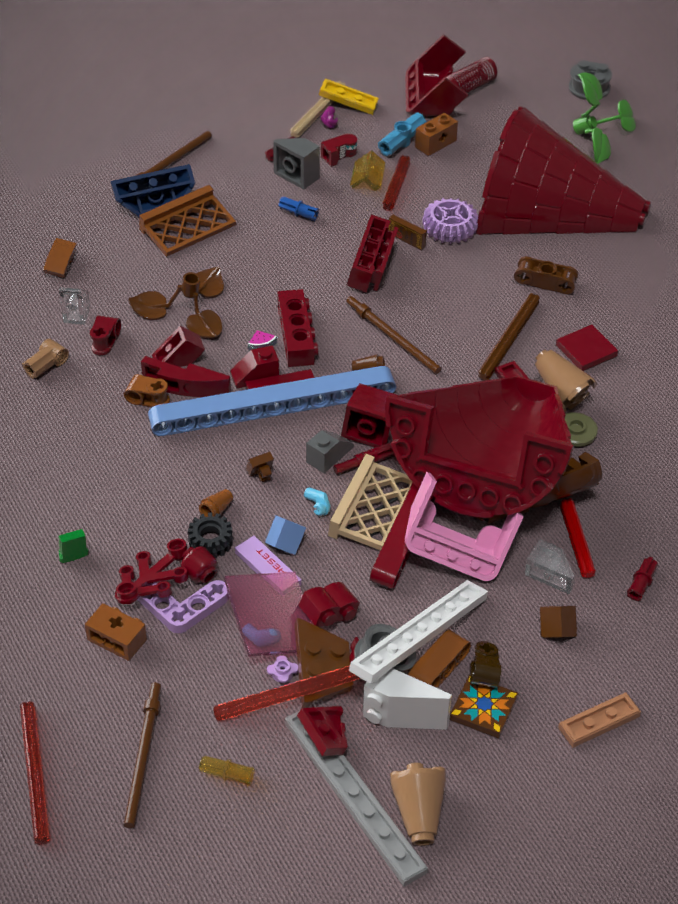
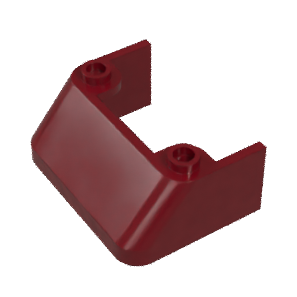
[405,34,468,117]

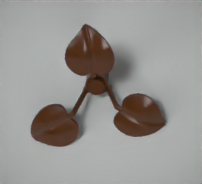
[128,266,224,338]

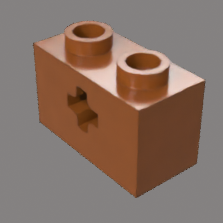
[415,113,458,156]
[85,603,147,661]

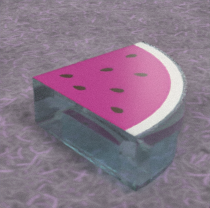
[248,330,277,350]

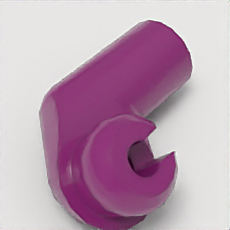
[320,106,338,128]

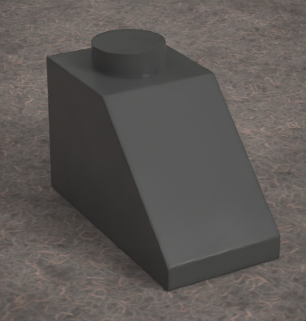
[306,430,354,474]

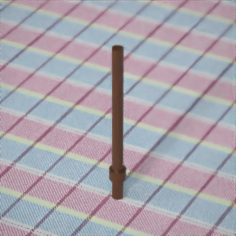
[135,131,212,176]
[346,296,441,374]
[123,682,161,829]

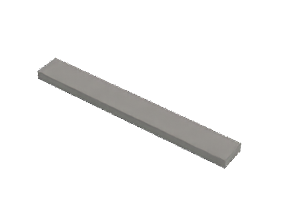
[284,710,428,887]

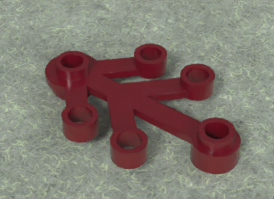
[115,538,189,604]

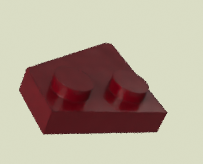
[297,706,348,756]

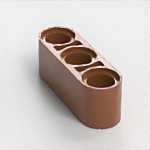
[408,629,471,688]

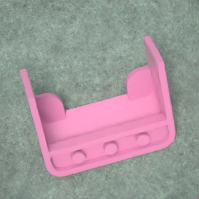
[405,472,523,581]

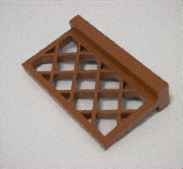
[139,185,236,257]

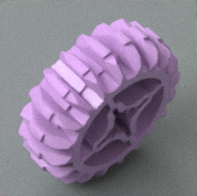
[422,197,478,245]

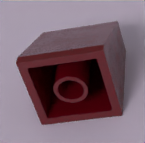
[341,383,397,447]

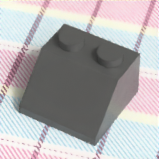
[273,138,320,190]

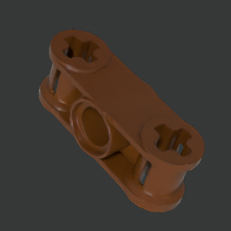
[514,256,578,294]

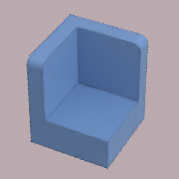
[265,516,306,554]

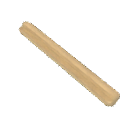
[290,81,346,138]

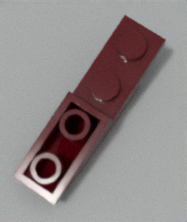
[141,356,231,397]

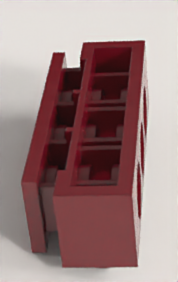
[346,214,398,292]

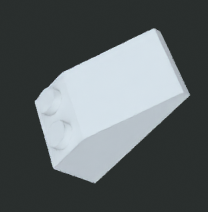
[363,668,452,730]

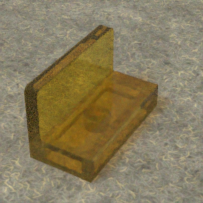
[350,150,385,191]

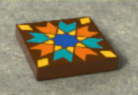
[449,675,519,738]

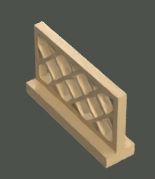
[328,454,412,550]

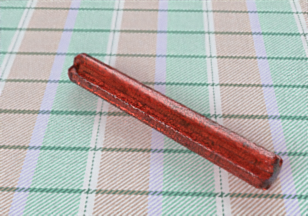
[382,155,410,211]

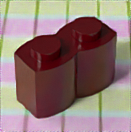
[298,582,360,627]

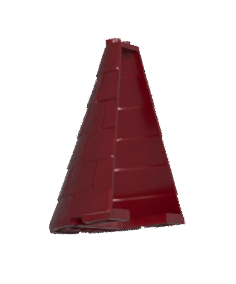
[476,106,651,235]
[385,376,574,518]

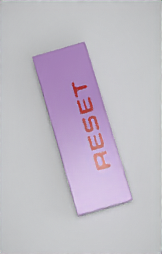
[235,536,301,598]

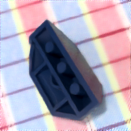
[110,164,195,218]

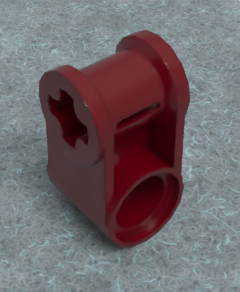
[89,315,121,355]

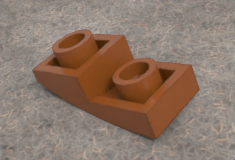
[43,238,77,278]

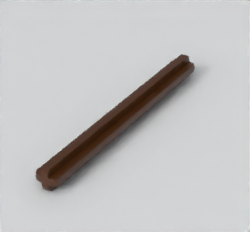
[478,293,540,381]

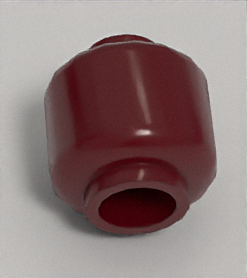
[181,546,218,584]

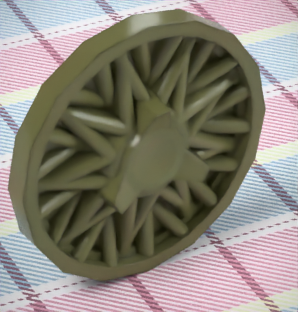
[565,412,598,447]

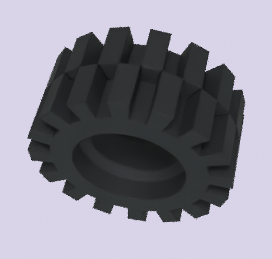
[188,513,233,558]

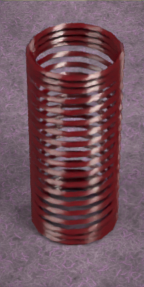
[446,57,498,93]

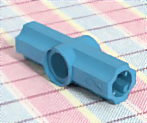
[378,112,427,156]

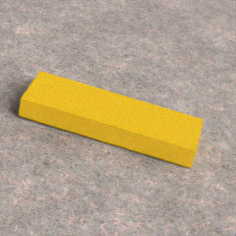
[319,79,379,115]

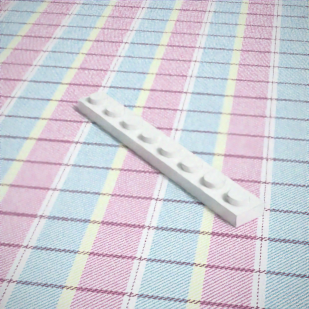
[349,580,488,684]

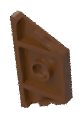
[294,618,354,708]

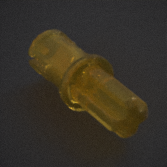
[199,756,255,785]

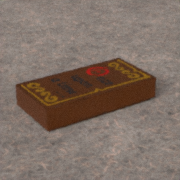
[388,214,427,250]

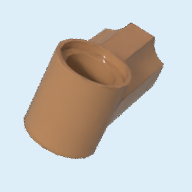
[22,338,69,379]

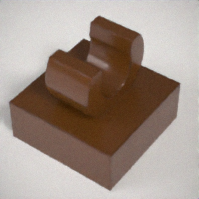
[246,451,274,483]

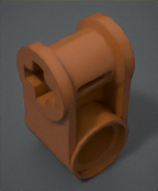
[124,374,170,407]

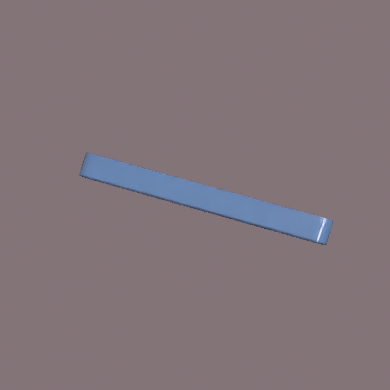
[148,366,396,436]

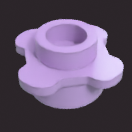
[267,656,298,683]

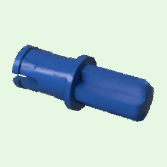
[278,197,319,221]

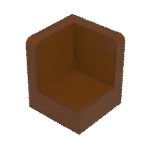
[540,606,577,637]

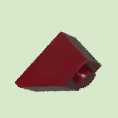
[152,326,205,367]
[230,345,279,389]

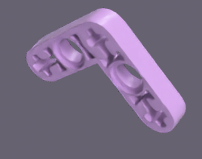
[137,580,229,633]

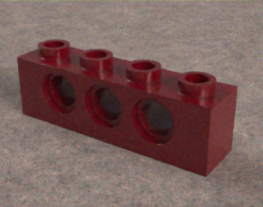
[277,289,318,367]

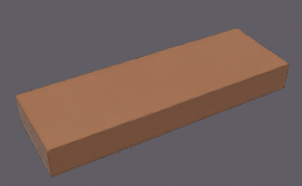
[558,692,641,748]

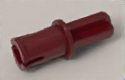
[627,556,658,601]

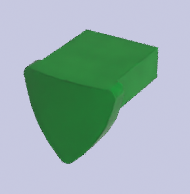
[58,529,89,563]

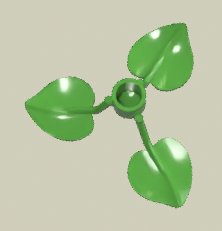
[573,73,636,164]

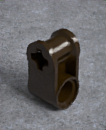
[470,641,501,688]

